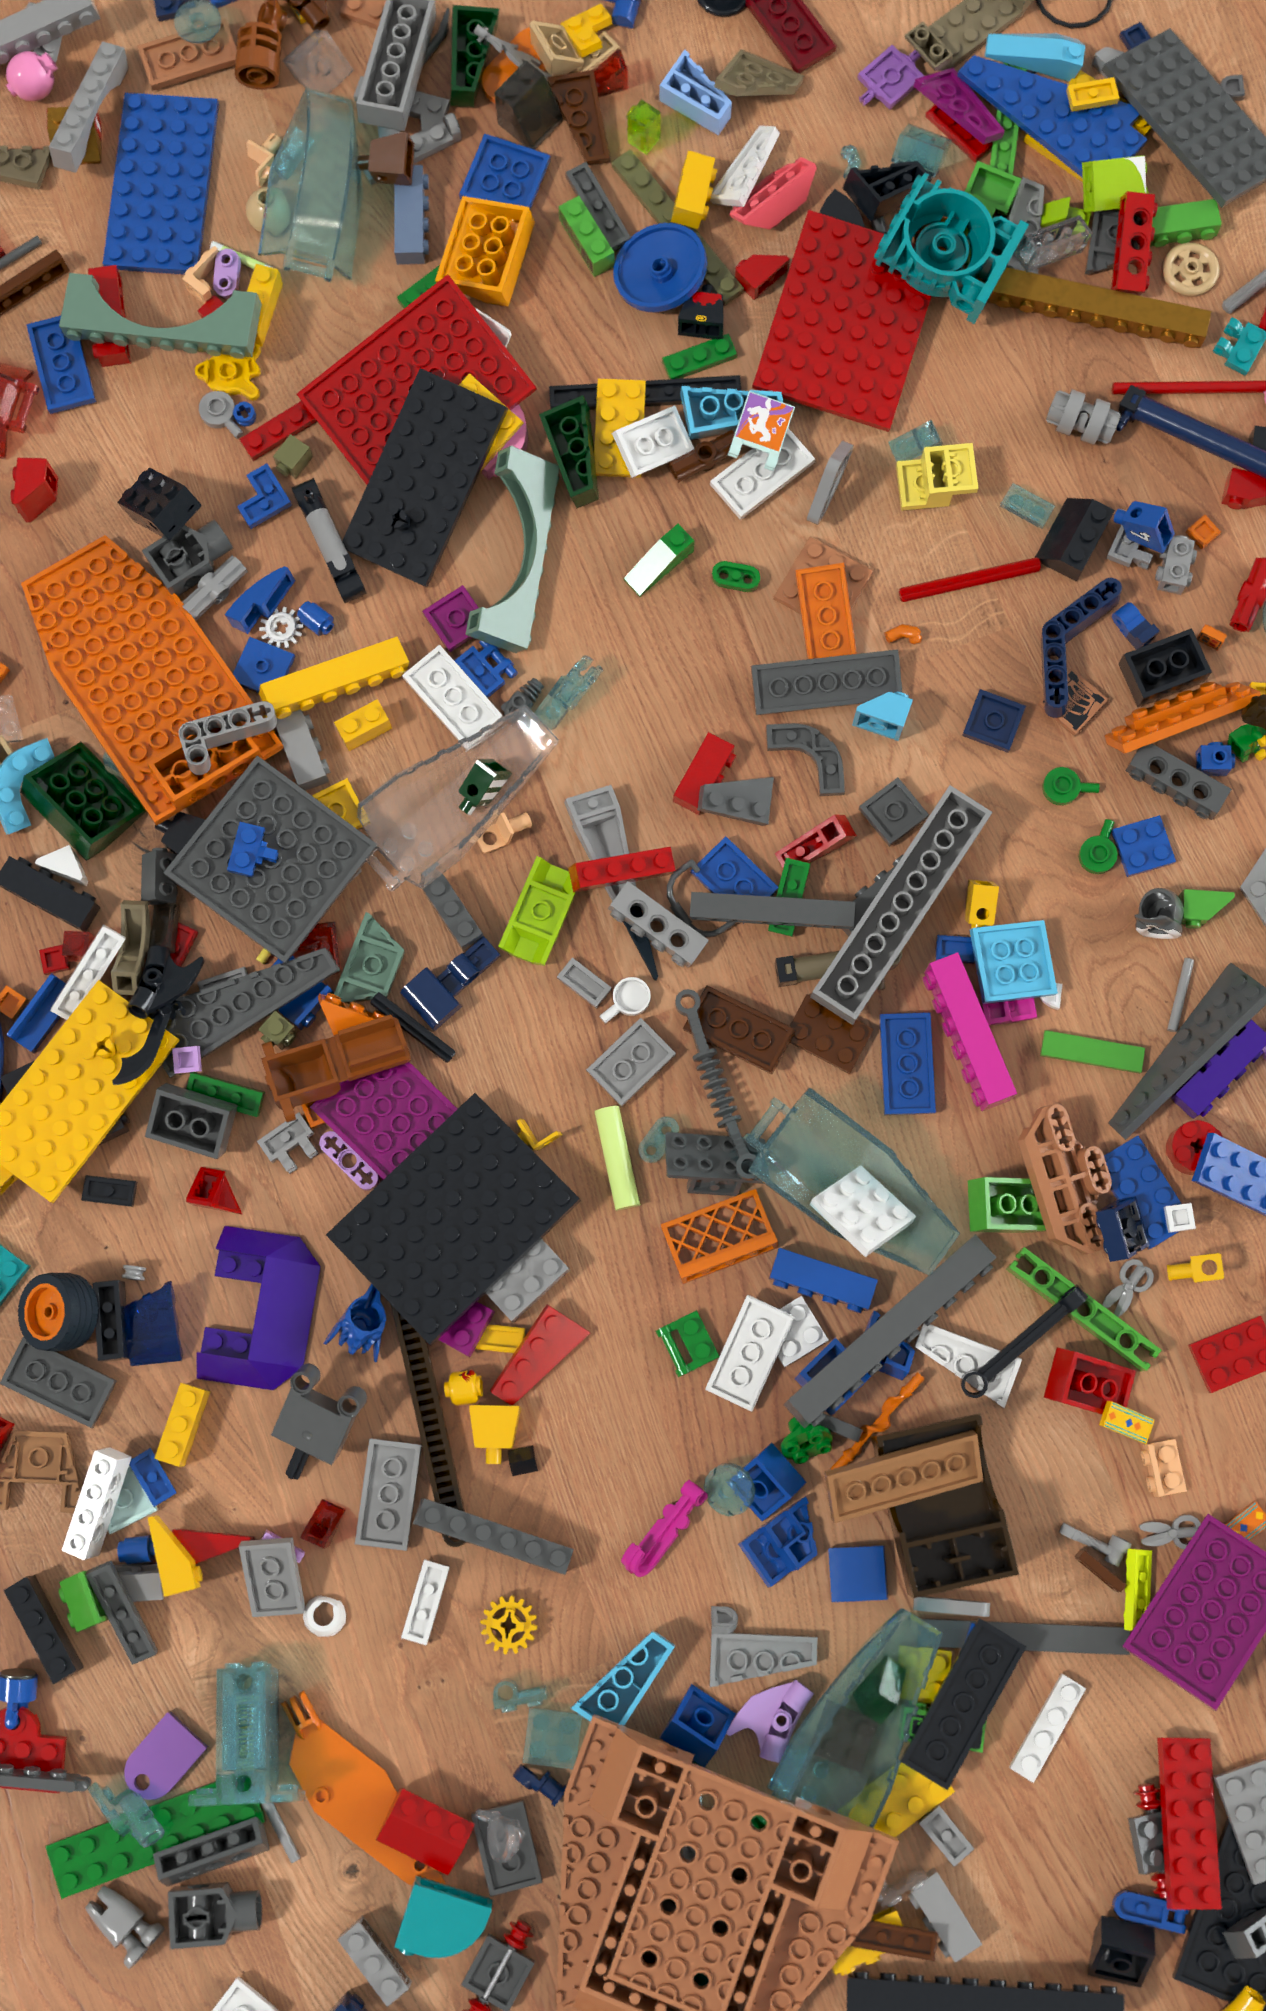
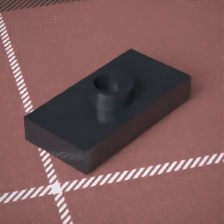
[81,1175,138,1207]

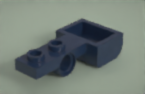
[400,936,501,1031]

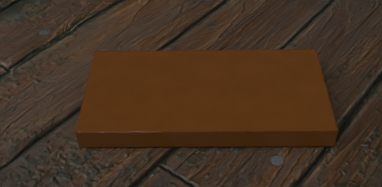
[683,985,796,1075]

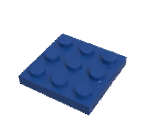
[459,133,551,209]

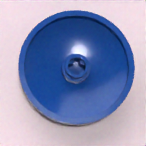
[613,223,707,312]

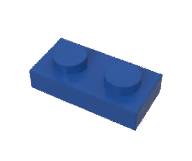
[129,1448,177,1507]

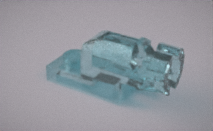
[533,655,603,730]
[87,1782,165,1848]

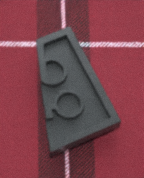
[697,777,774,826]

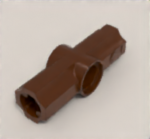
[669,430,742,483]

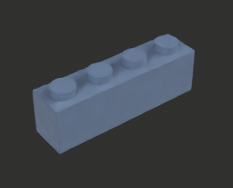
[394,165,429,265]

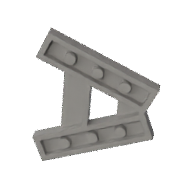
[354,76,454,185]

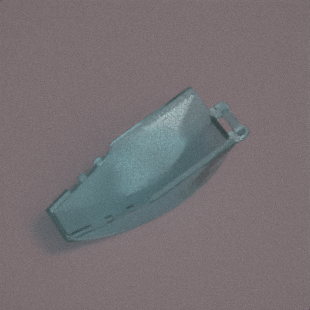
[258,87,363,282]
[743,1088,960,1275]

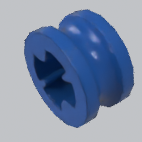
[233,402,256,427]

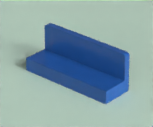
[7,973,66,1053]

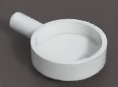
[599,977,651,1024]

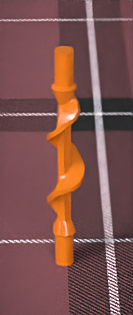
[830,1372,925,1469]

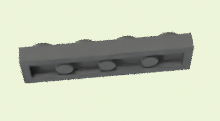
[565,162,631,251]
[86,1560,158,1665]

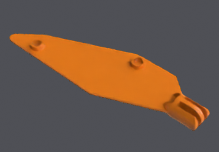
[280,1690,447,1886]

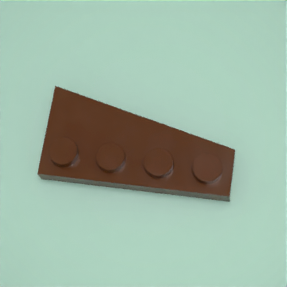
[547,70,610,166]

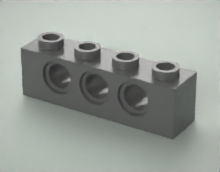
[1125,743,1232,820]
[153,1817,270,1887]

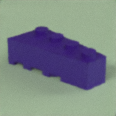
[1170,1019,1266,1119]

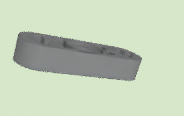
[913,1596,990,1617]

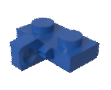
[227,822,279,878]

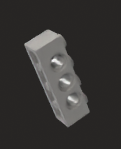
[608,881,709,968]

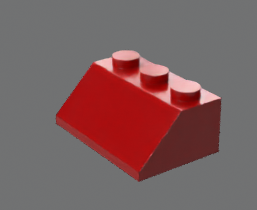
[376,1788,475,1876]

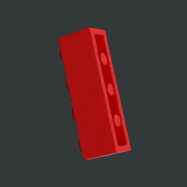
[88,265,131,367]
[568,846,676,892]

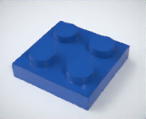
[1111,815,1176,878]

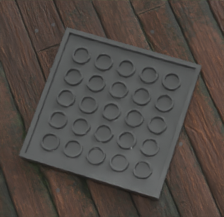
[163,756,378,964]

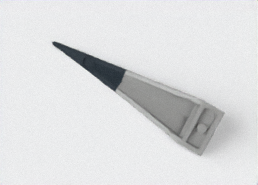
[564,785,658,981]

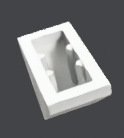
[35,845,88,886]

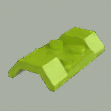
[498,856,576,966]

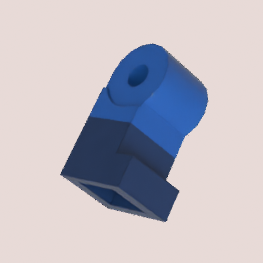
[1112,602,1160,649]

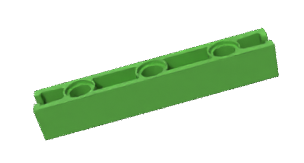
[1006,1247,1162,1372]

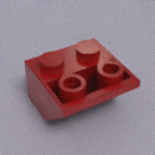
[10,457,58,523]

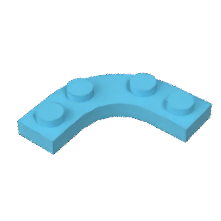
[0,738,55,835]

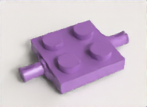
[858,45,924,110]

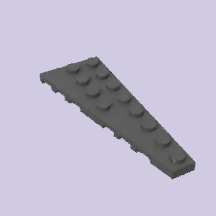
[148,948,340,1078]
[1108,963,1266,1140]

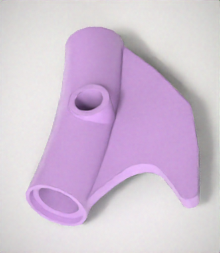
[727,1679,814,1763]

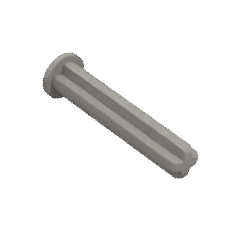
[1222,269,1266,314]

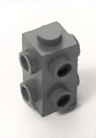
[141,848,178,907]

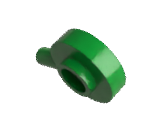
[1042,767,1100,806]
[1078,819,1118,874]

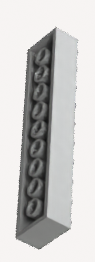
[810,785,992,1025]

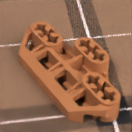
[1018,1104,1112,1255]

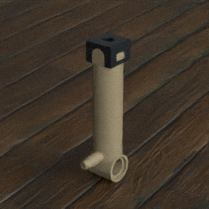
[774,951,902,990]

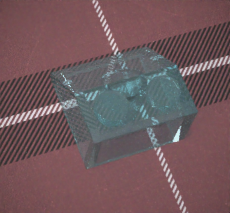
[891,124,952,178]

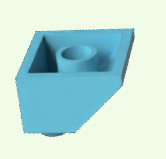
[852,692,913,741]

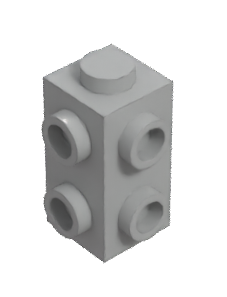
[1155,535,1197,595]

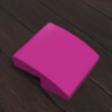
[978,981,1038,1025]

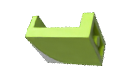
[1082,155,1148,212]

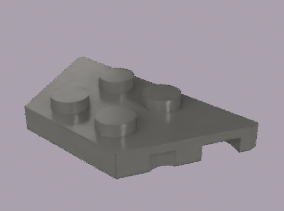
[1085,209,1142,275]

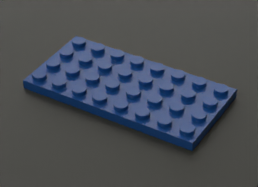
[103,93,219,275]

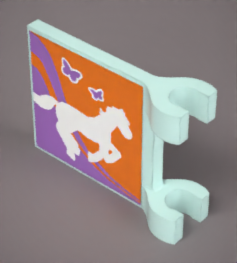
[728,391,795,471]

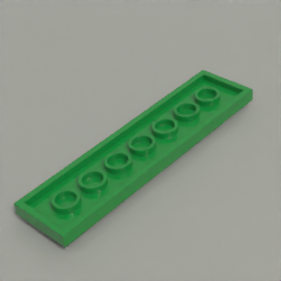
[45,1771,266,1899]

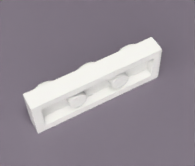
[401,1559,450,1645]

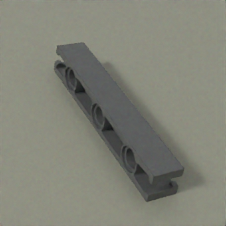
[690,892,856,930]

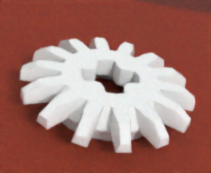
[259,607,303,648]

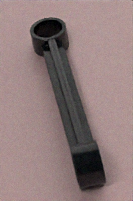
[960,1285,1088,1398]

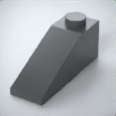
[1223,1907,1266,1959]

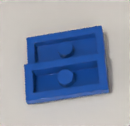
[828,1545,888,1602]

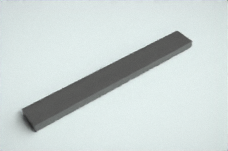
[917,1618,1130,1655]

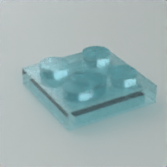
[523,1707,582,1769]

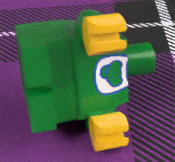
[1227,724,1266,763]

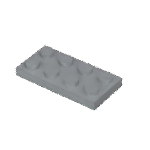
[355,1438,422,1551]
[1213,1759,1266,1885]

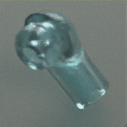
[841,145,861,179]

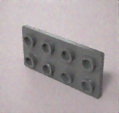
[665,1132,768,1196]

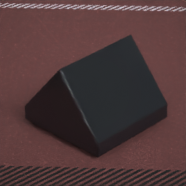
[508,1445,538,1476]

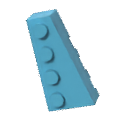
[680,386,783,440]
[571,1630,675,1726]

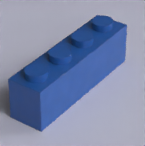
[769,1248,878,1314]

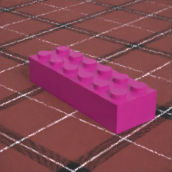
[923,952,1017,1111]

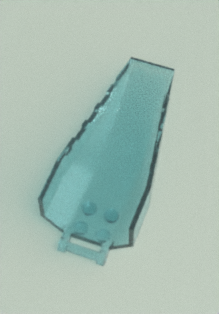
[767,1608,943,1828]

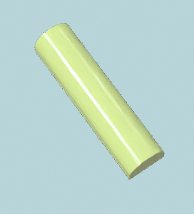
[594,1106,640,1211]

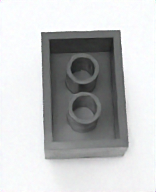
[145,1083,238,1159]

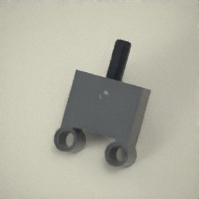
[271,1363,367,1480]

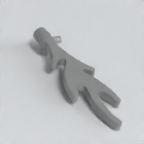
[473,25,551,79]

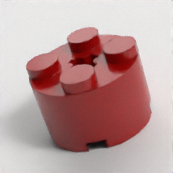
[1166,1120,1222,1175]

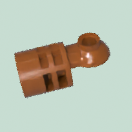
[234,0,287,90]

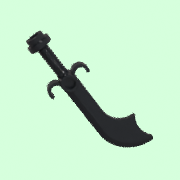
[112,1001,186,1085]

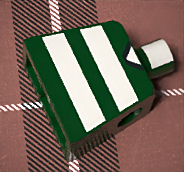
[458,759,512,815]

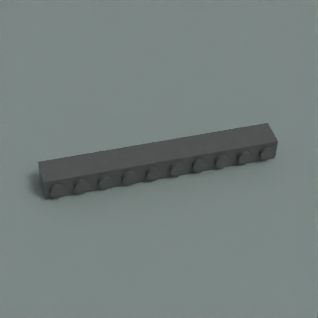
[784,1234,997,1429]

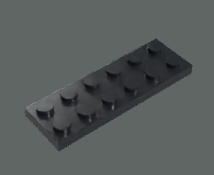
[900,1618,1026,1791]

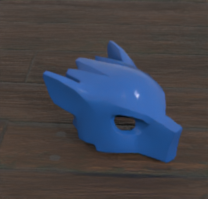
[323,1284,386,1362]

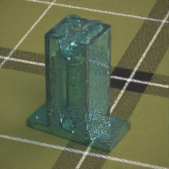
[188,1662,306,1807]

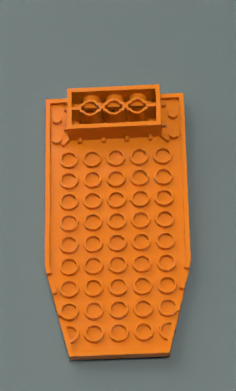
[21,535,284,826]

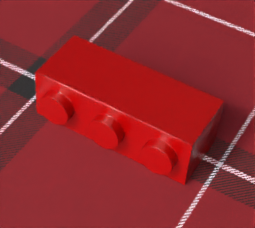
[673,732,736,815]

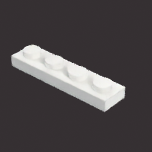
[50,924,126,1020]
[1009,1673,1086,1783]

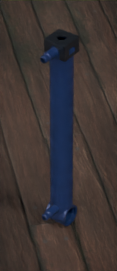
[1116,385,1266,479]

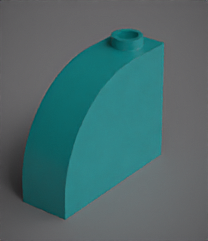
[394,1876,493,1958]

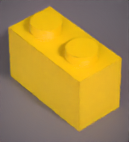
[334,699,392,751]

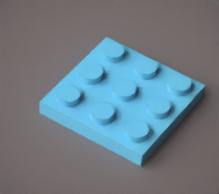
[970,920,1058,1004]

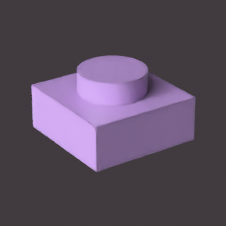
[172,1046,202,1074]

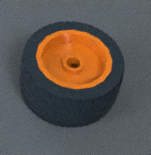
[18,1273,98,1351]

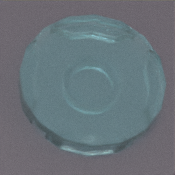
[704,1463,755,1516]

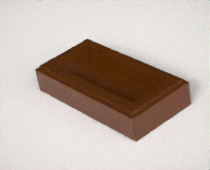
[1075,1549,1126,1593]

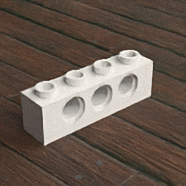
[62,1447,132,1560]

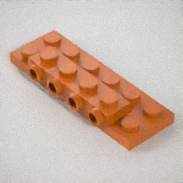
[1104,682,1261,754]

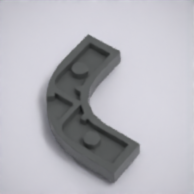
[766,723,845,796]

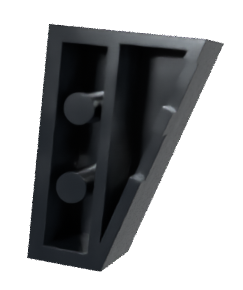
[842,161,932,222]

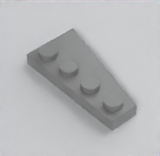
[994,177,1044,274]
[709,1633,817,1687]

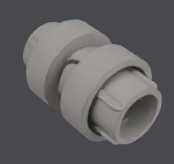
[1046,389,1120,445]

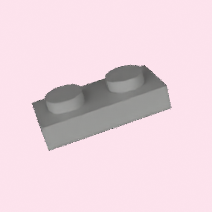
[918,1805,974,1867]

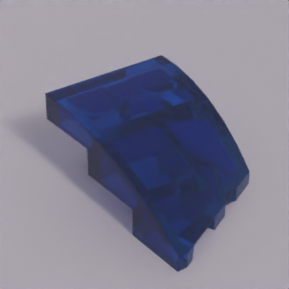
[124,1281,183,1366]

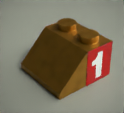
[47,107,101,165]

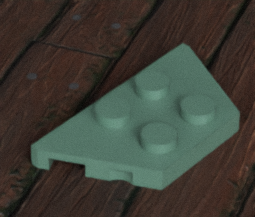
[334,912,405,1003]

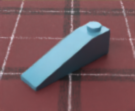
[984,33,1085,82]

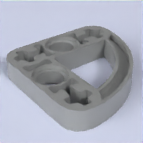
[807,441,854,525]

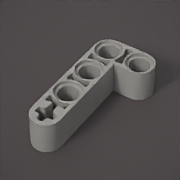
[178,701,277,775]

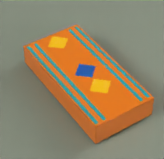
[1225,1501,1266,1541]

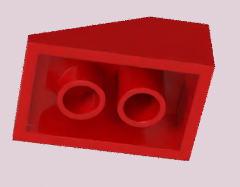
[1043,1347,1136,1415]

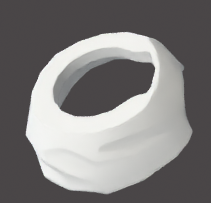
[303,1595,346,1637]

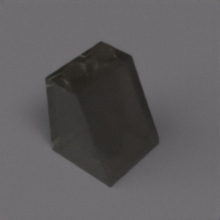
[494,60,564,150]

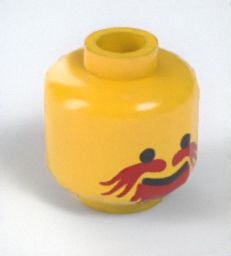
[444,1370,483,1406]

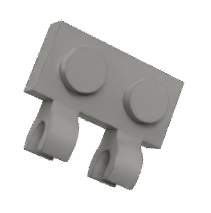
[1106,525,1153,570]
[257,1112,319,1174]

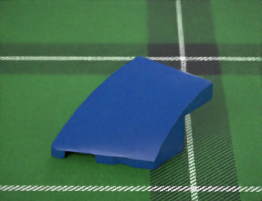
[738,1496,818,1588]

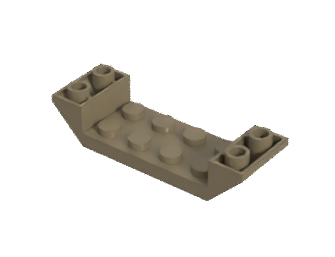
[904,0,1034,71]

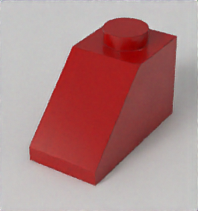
[735,255,790,300]

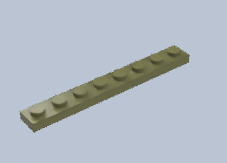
[612,149,744,306]

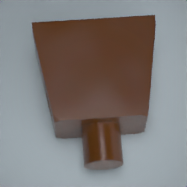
[358,131,415,186]

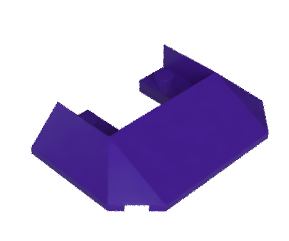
[197,1226,321,1390]

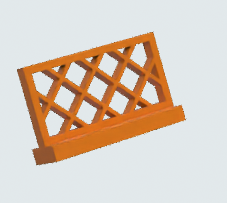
[660,1189,778,1284]

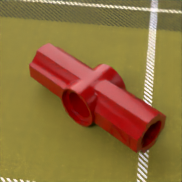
[1229,557,1266,632]

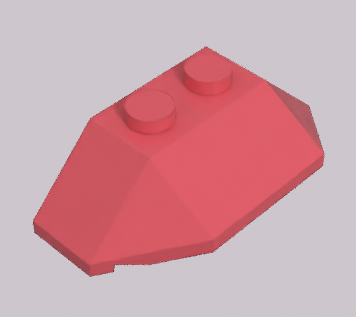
[729,157,817,229]

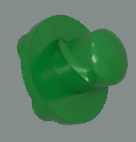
[781,1417,833,1464]

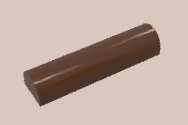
[0,249,70,316]

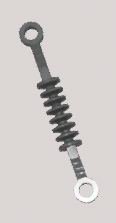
[675,989,762,1181]

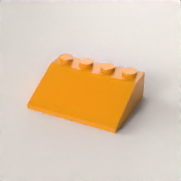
[435,196,535,307]

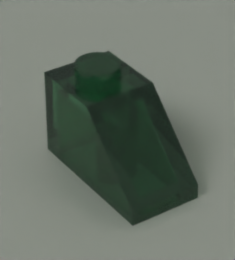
[852,1655,906,1725]

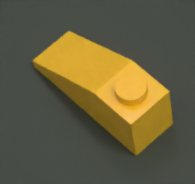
[147,1515,203,1597]

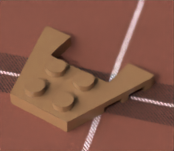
[0,1430,82,1513]

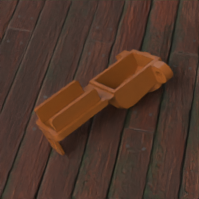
[261,1015,411,1123]

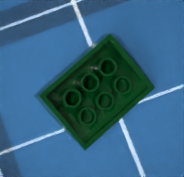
[20,742,146,861]

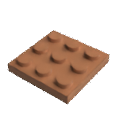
[773,537,873,614]

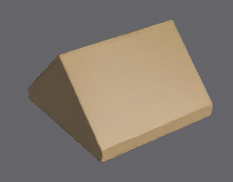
[529,21,584,76]

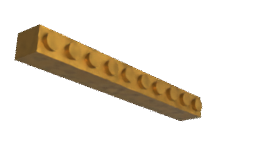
[977,267,1211,348]

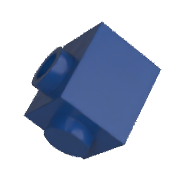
[1196,742,1235,776]

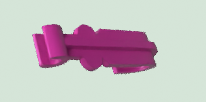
[621,1480,708,1577]

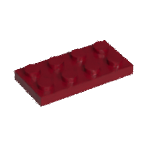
[745,0,836,74]

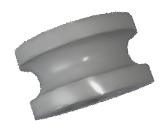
[121,1265,147,1281]

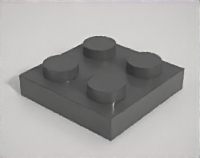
[859,777,929,847]

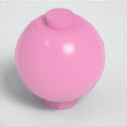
[6,51,58,101]

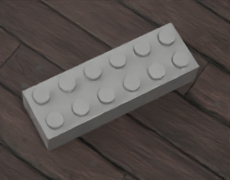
[356,0,436,131]

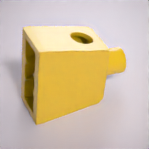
[965,879,999,937]
[469,1405,520,1464]

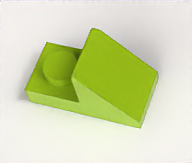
[1040,197,1091,237]

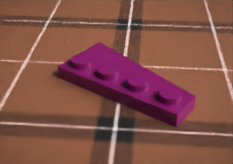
[913,67,1005,144]

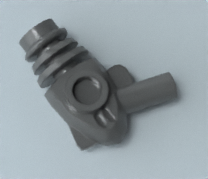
[501,678,544,735]

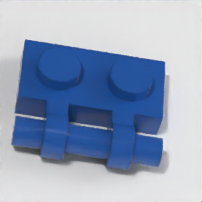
[454,641,518,698]

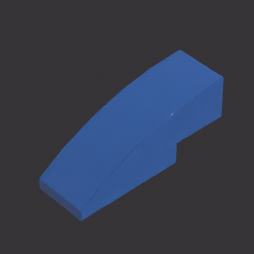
[225,566,295,634]

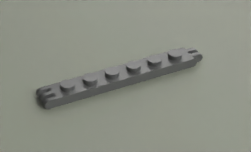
[0,1764,92,1792]

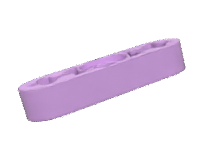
[319,1131,379,1191]

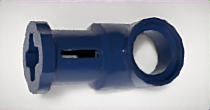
[512,1764,567,1807]

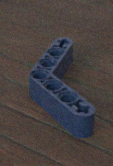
[1041,578,1122,718]

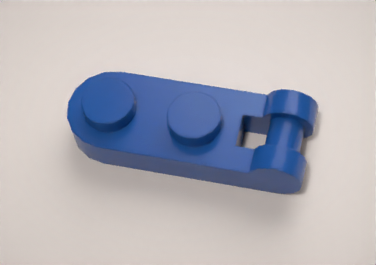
[1113,1890,1189,1934]

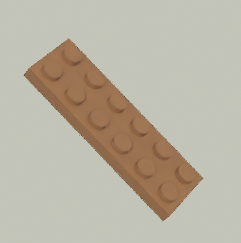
[824,1430,983,1523]

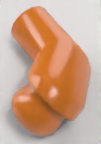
[884,624,922,644]

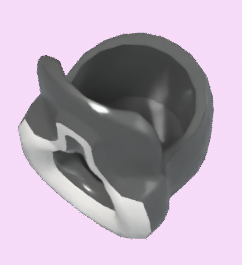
[1135,888,1184,939]

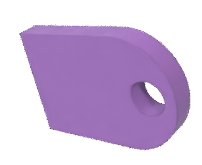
[124,1711,208,1800]

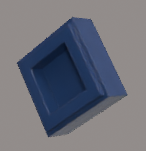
[1119,22,1151,51]

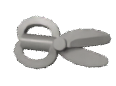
[1102,1259,1154,1317]
[1139,1515,1201,1549]

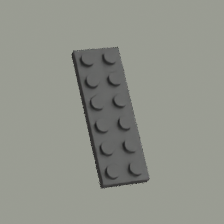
[751,649,902,715]

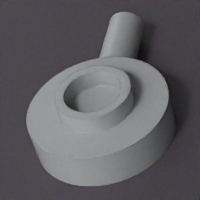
[199,391,243,439]

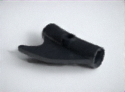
[127,945,205,1019]

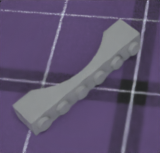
[49,41,128,173]

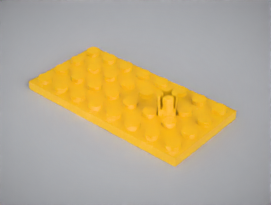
[0,980,180,1203]

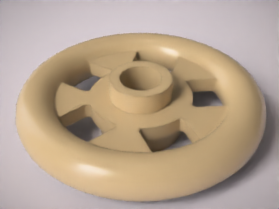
[1162,243,1219,296]

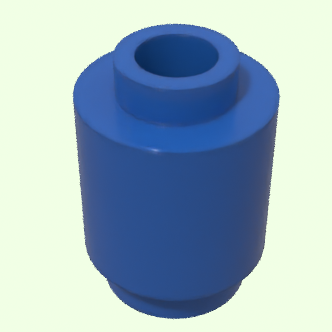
[297,601,334,636]
[117,1535,155,1564]

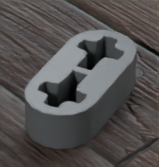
[817,1413,863,1442]

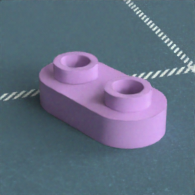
[213,249,241,299]

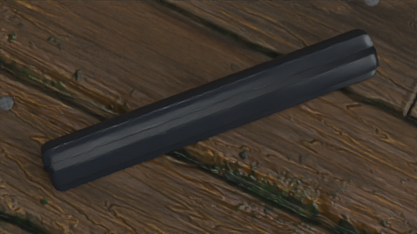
[370,992,456,1063]

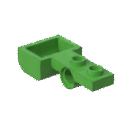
[964,161,1022,266]

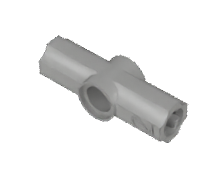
[182,555,248,621]

